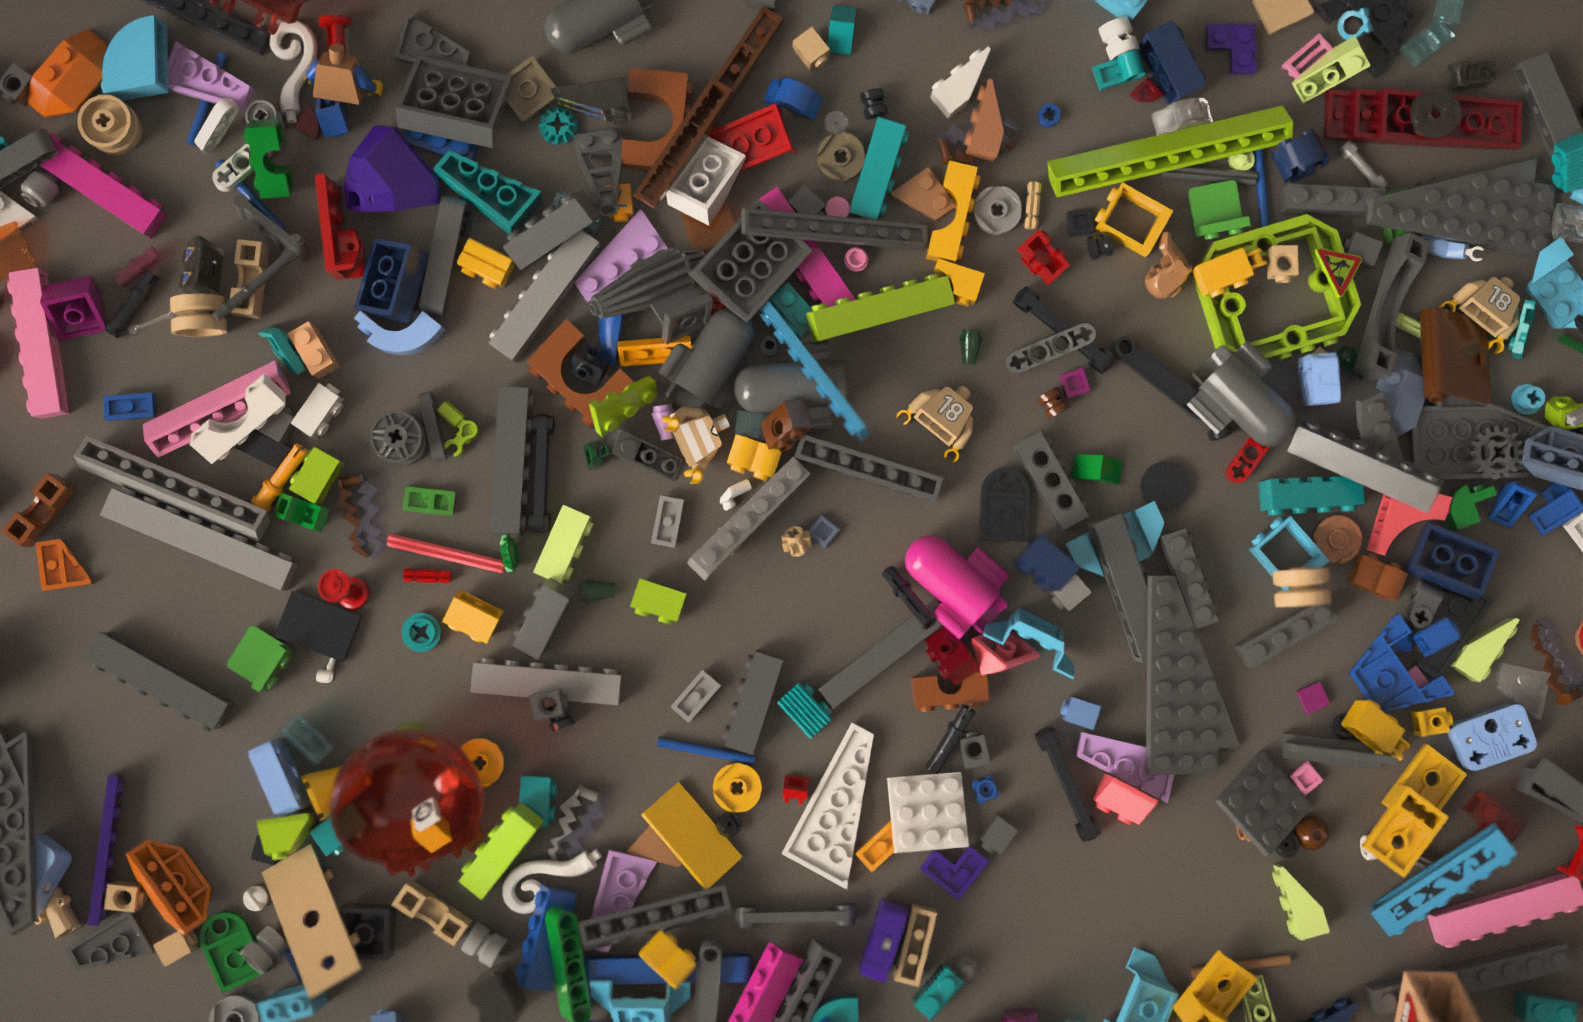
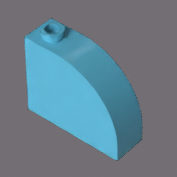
[101,15,169,101]

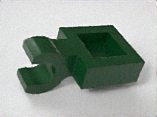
[583,441,610,470]

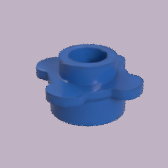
[971,775,1000,803]

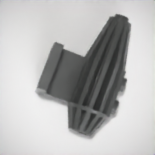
[589,247,713,345]

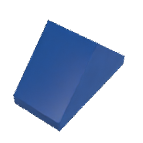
[1488,482,1538,528]

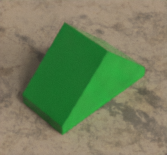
[1071,454,1123,485]

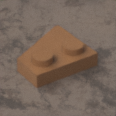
[890,167,956,222]
[627,826,682,868]

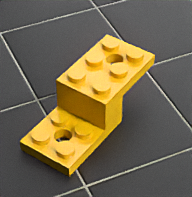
[1361,744,1467,878]
[1172,950,1258,1022]

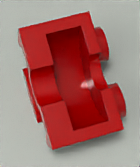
[1016,229,1070,285]

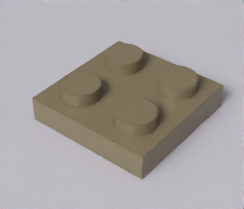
[506,55,562,124]

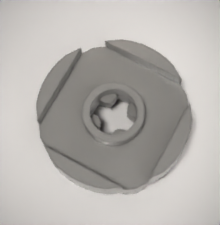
[972,186,1022,236]
[209,994,261,1022]

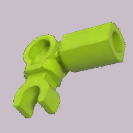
[437,400,480,458]

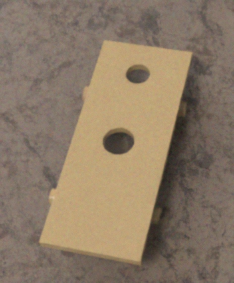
[262,843,362,999]

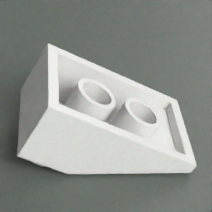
[666,137,746,225]

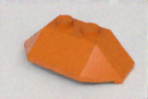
[26,29,108,118]
[126,839,211,935]

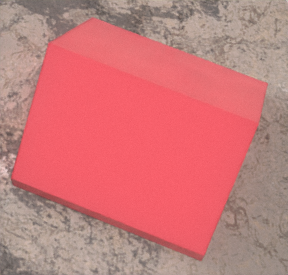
[971,630,1040,675]

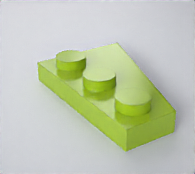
[589,376,659,437]

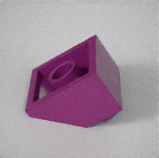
[40,276,108,341]

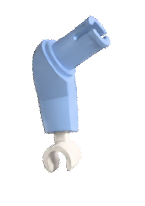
[1421,235,1485,261]

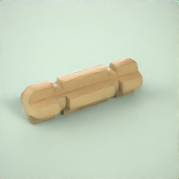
[1024,182,1041,230]

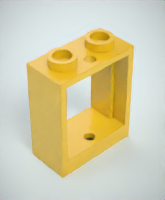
[1095,182,1173,257]

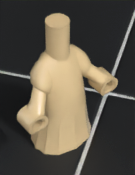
[35,886,81,939]

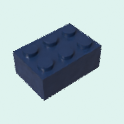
[1139,20,1207,111]
[354,238,429,324]
[1405,522,1501,600]
[1013,535,1080,592]

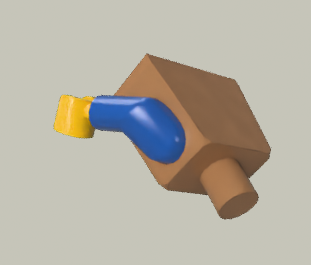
[306,44,383,105]

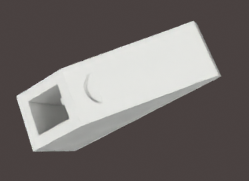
[930,46,990,120]

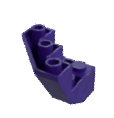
[343,125,441,212]

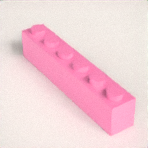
[7,268,70,419]
[143,360,291,458]
[1427,873,1583,948]

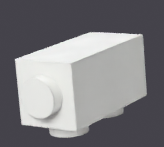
[291,383,344,439]

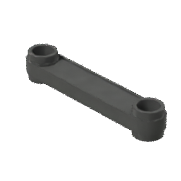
[735,903,857,928]
[693,938,722,1022]

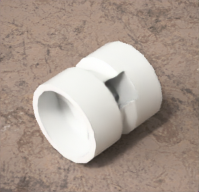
[1099,17,1140,61]

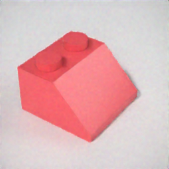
[1091,773,1157,825]

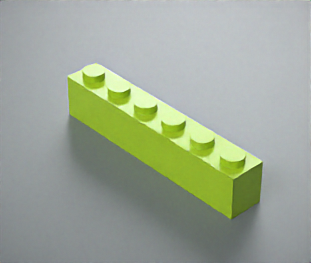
[805,273,955,343]

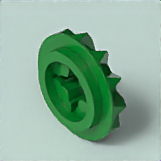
[500,534,519,573]

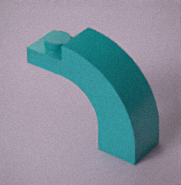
[809,993,858,1022]

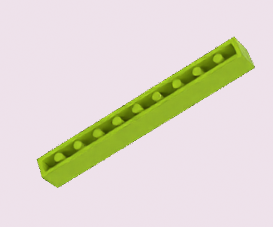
[1048,105,1293,197]

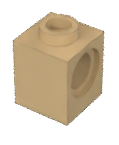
[793,27,830,71]
[1267,245,1299,283]
[104,881,148,912]
[153,930,199,967]

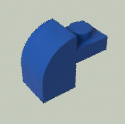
[763,77,824,120]

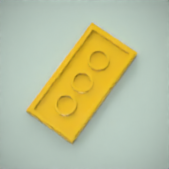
[641,782,742,890]

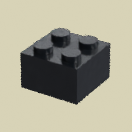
[340,903,396,960]

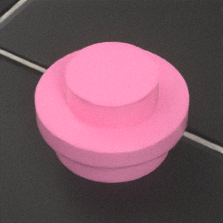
[844,247,868,272]

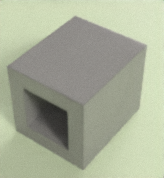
[1050,574,1092,611]

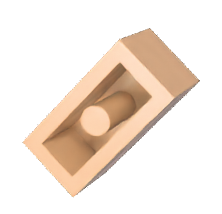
[287,321,340,379]

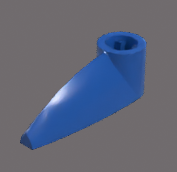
[598,314,624,366]

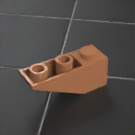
[964,79,1004,162]

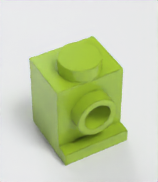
[1544,396,1583,430]

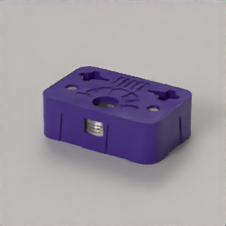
[859,897,908,983]

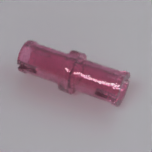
[113,246,162,288]

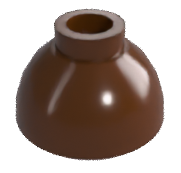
[1294,815,1329,850]

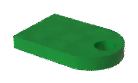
[200,911,270,993]

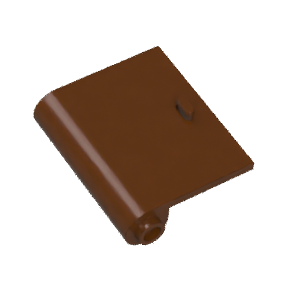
[1419,308,1491,404]

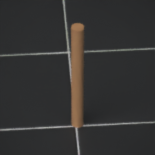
[1190,954,1291,978]

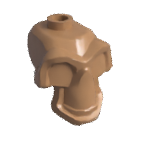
[1145,232,1194,299]

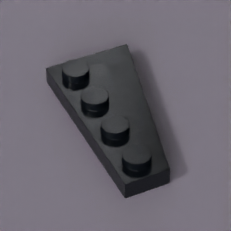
[1416,588,1494,678]

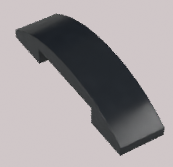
[233,430,304,476]

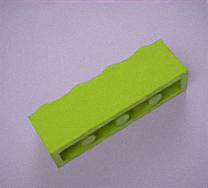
[458,802,544,900]

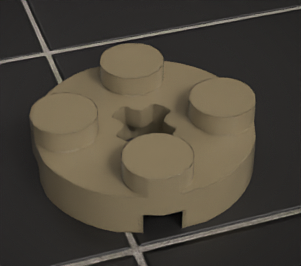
[817,133,865,183]

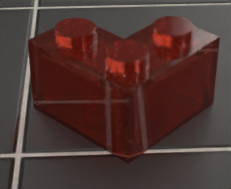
[1461,791,1526,844]

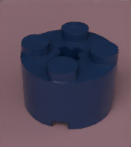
[1272,129,1330,183]

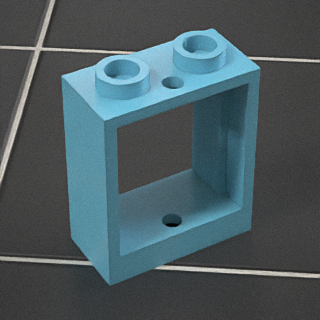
[1248,516,1330,591]
[258,983,329,1022]

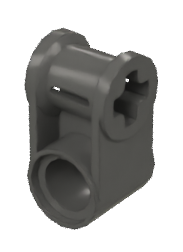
[1403,581,1444,629]

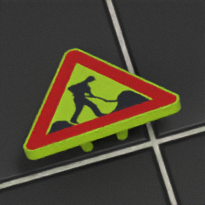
[1315,248,1362,298]

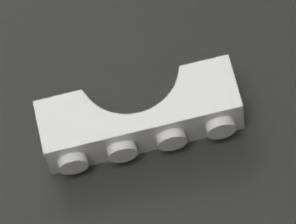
[190,373,286,464]

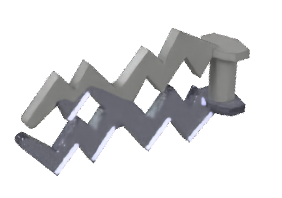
[547,784,604,861]

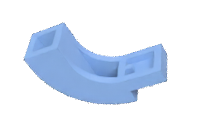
[354,311,446,355]

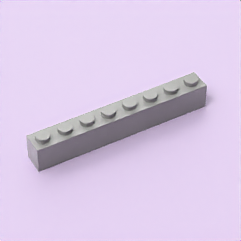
[74,435,270,542]
[100,486,299,591]

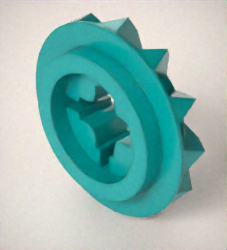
[538,106,578,145]
[401,613,442,652]

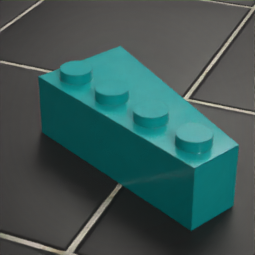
[849,117,909,220]
[434,150,543,234]
[1258,476,1365,516]

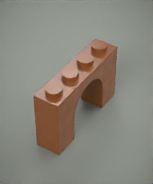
[621,68,693,172]
[526,319,634,429]

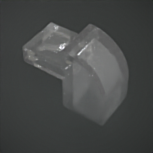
[1151,98,1212,135]

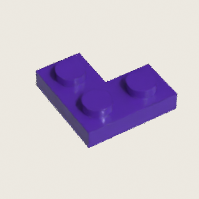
[1206,24,1256,75]
[919,845,989,900]

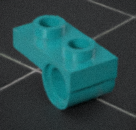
[1092,50,1147,92]

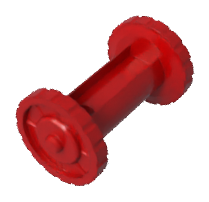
[319,15,352,55]
[318,569,370,610]

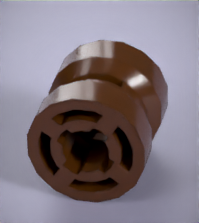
[1037,386,1070,419]

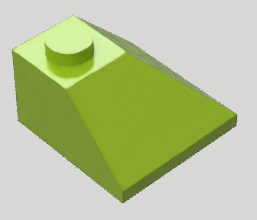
[257,813,318,860]

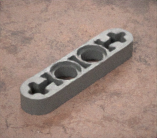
[1006,321,1097,373]

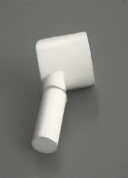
[316,658,336,683]

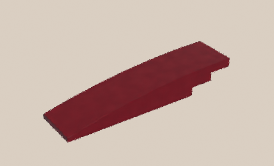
[1323,88,1523,150]

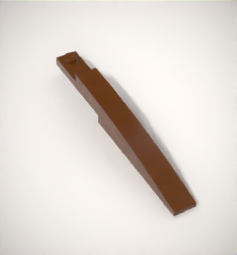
[633,6,784,209]

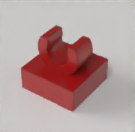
[782,774,809,805]

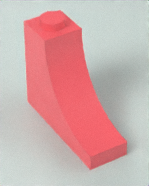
[1366,494,1452,555]

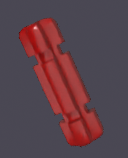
[403,568,452,583]

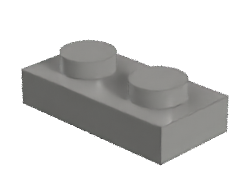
[651,495,685,548]
[671,670,721,723]

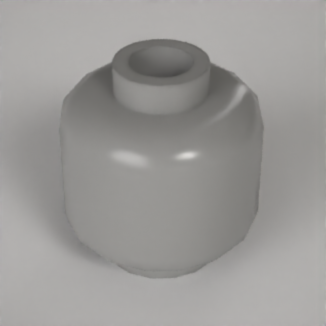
[21,171,59,207]

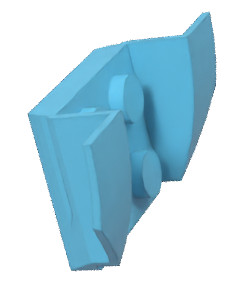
[1525,237,1583,329]
[1066,501,1164,578]
[983,608,1075,679]
[1103,947,1179,1022]
[589,980,690,1022]

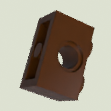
[760,400,813,451]

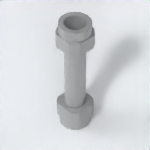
[1339,140,1388,188]

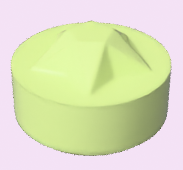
[1229,151,1255,171]

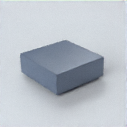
[809,514,841,548]

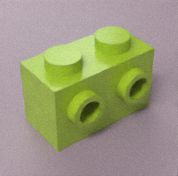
[289,447,345,505]
[630,578,688,625]

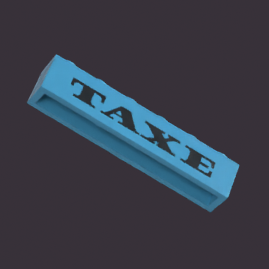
[1369,823,1517,937]

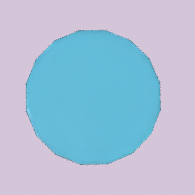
[1511,384,1545,415]

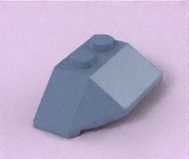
[1358,348,1425,439]
[1522,426,1583,490]

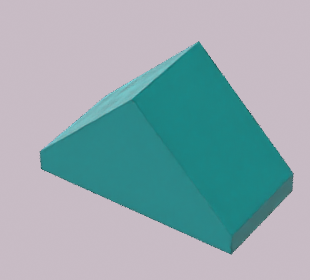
[827,5,856,56]

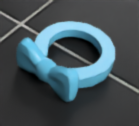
[1338,8,1374,40]

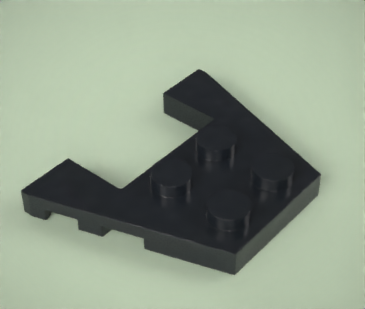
[1315,0,1418,79]

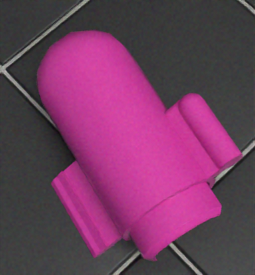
[905,535,1010,639]

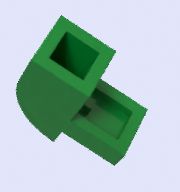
[1445,484,1497,531]
[273,493,329,533]

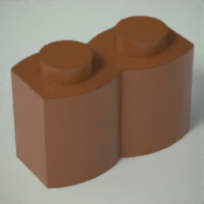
[1347,552,1408,601]

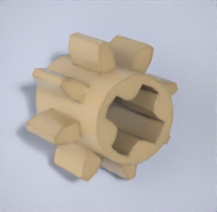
[781,526,812,557]

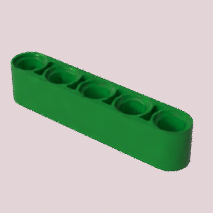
[545,905,592,1022]

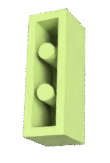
[533,505,594,584]

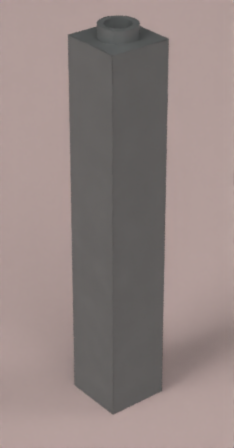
[818,599,943,709]

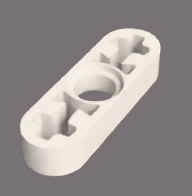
[195,97,239,153]
[212,144,273,192]

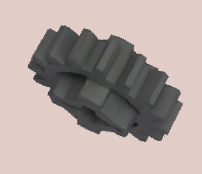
[1466,426,1524,479]

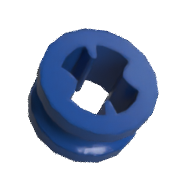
[1037,104,1061,128]

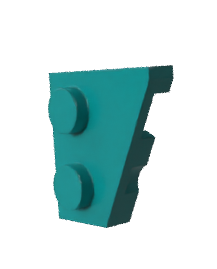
[1508,300,1536,360]
[258,327,306,375]

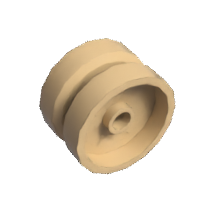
[78,95,142,155]
[170,294,227,337]
[1272,566,1332,607]

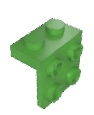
[1188,180,1251,240]
[227,626,294,693]

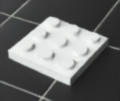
[887,772,969,853]

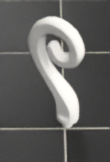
[270,20,318,123]
[502,849,602,914]

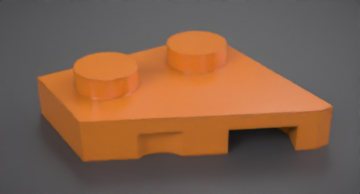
[35,539,93,591]

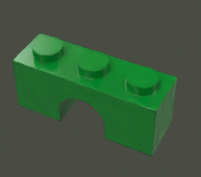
[243,118,294,199]

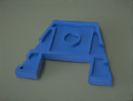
[1348,613,1455,713]

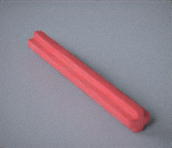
[387,534,505,573]

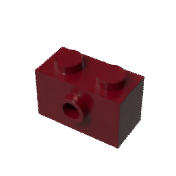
[924,626,979,686]

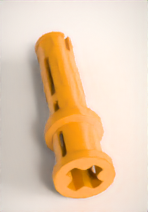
[251,443,308,512]

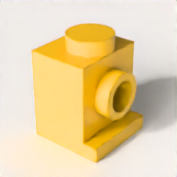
[1410,707,1453,737]

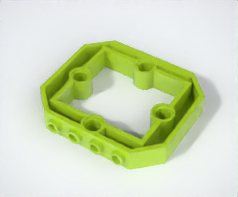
[1193,214,1361,361]

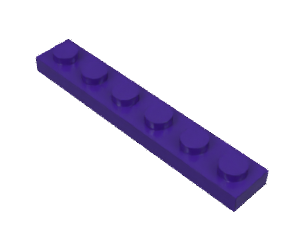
[88,773,124,926]

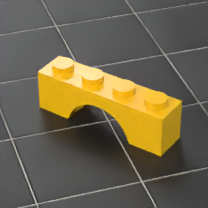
[926,161,980,264]

